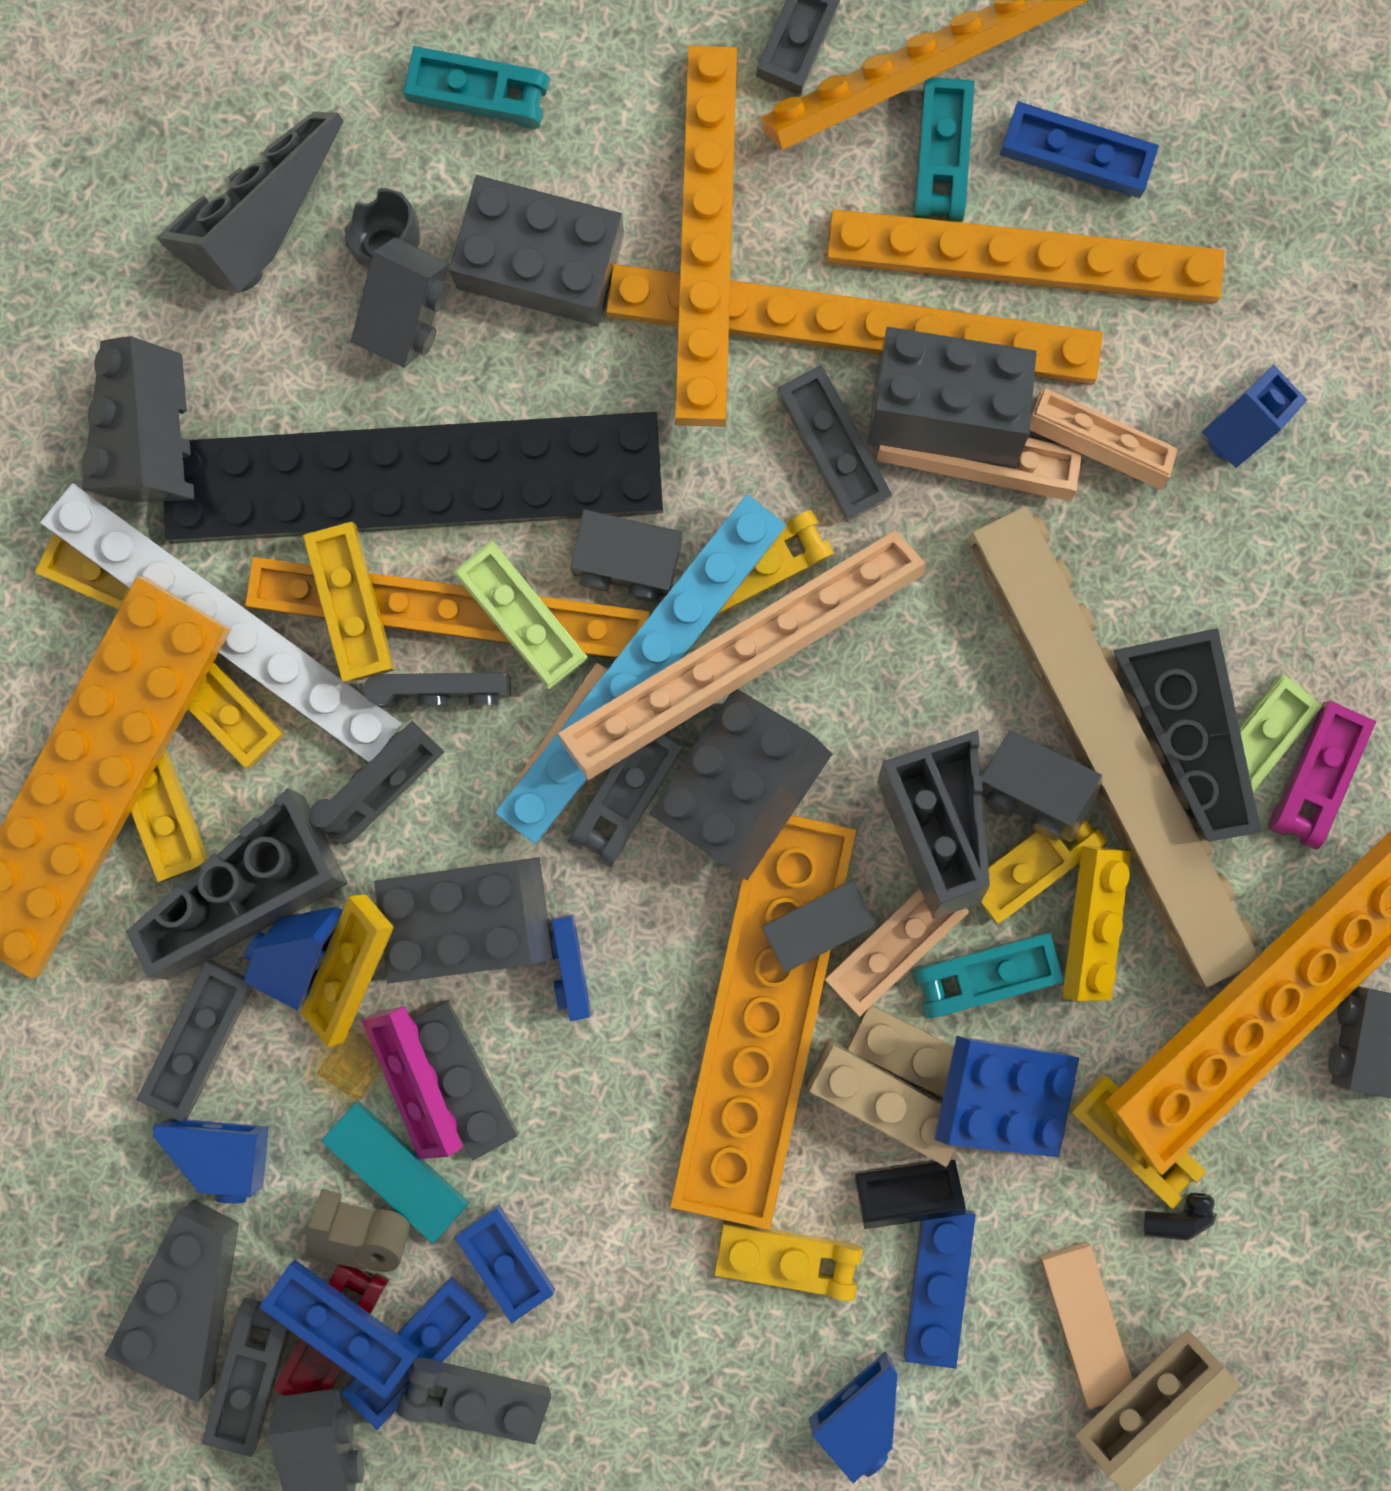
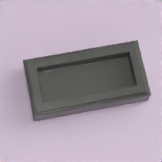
[761,880,876,973]

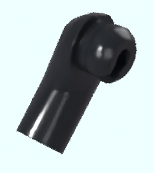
[1144,1193,1217,1241]

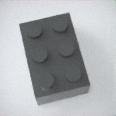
[449,175,624,327]
[867,327,1037,468]
[649,689,833,881]
[374,857,554,983]

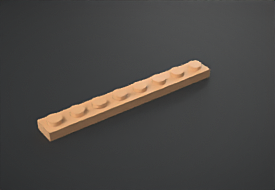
[558,530,926,780]

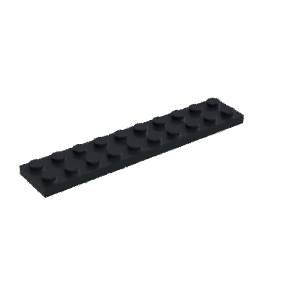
[164,412,663,543]

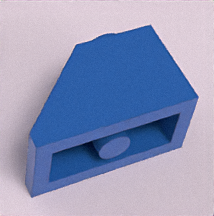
[1202,365,1307,468]
[243,907,343,1010]
[153,1118,269,1204]
[809,1352,898,1483]

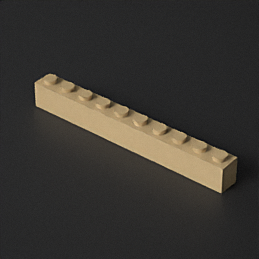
[965,505,1259,988]

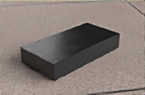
[855,1160,966,1229]

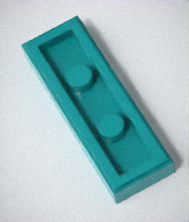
[321,1100,470,1244]

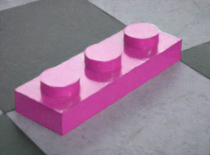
[361,1006,463,1159]

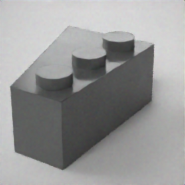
[81,336,194,503]
[877,730,990,919]
[105,1200,239,1403]

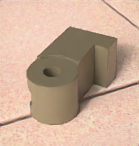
[305,1189,411,1272]

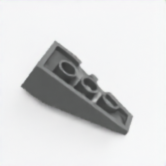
[156,112,344,293]

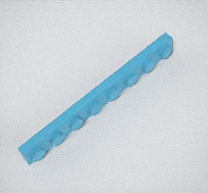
[495,494,787,844]

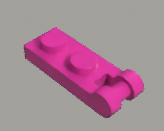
[1268,701,1377,850]

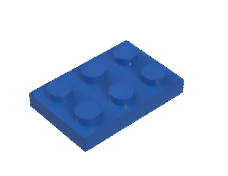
[934,1036,1079,1157]

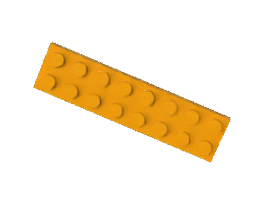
[0,576,232,979]
[670,815,857,1230]
[1104,831,1391,1175]

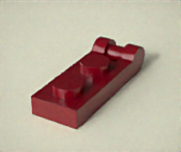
[273,1265,389,1396]

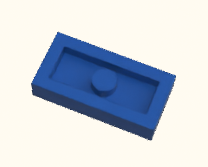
[550,914,591,1021]
[454,1204,556,1324]

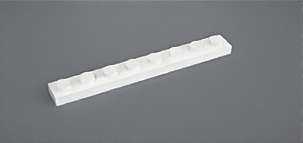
[40,483,403,762]

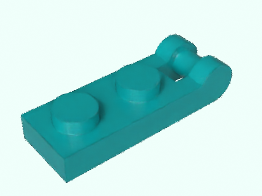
[403,46,550,129]
[913,77,975,222]
[912,932,1064,1019]

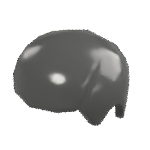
[345,188,420,268]

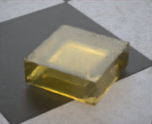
[317,1030,382,1102]

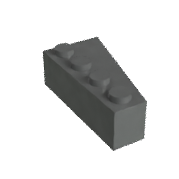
[1114,628,1262,842]
[126,788,348,980]

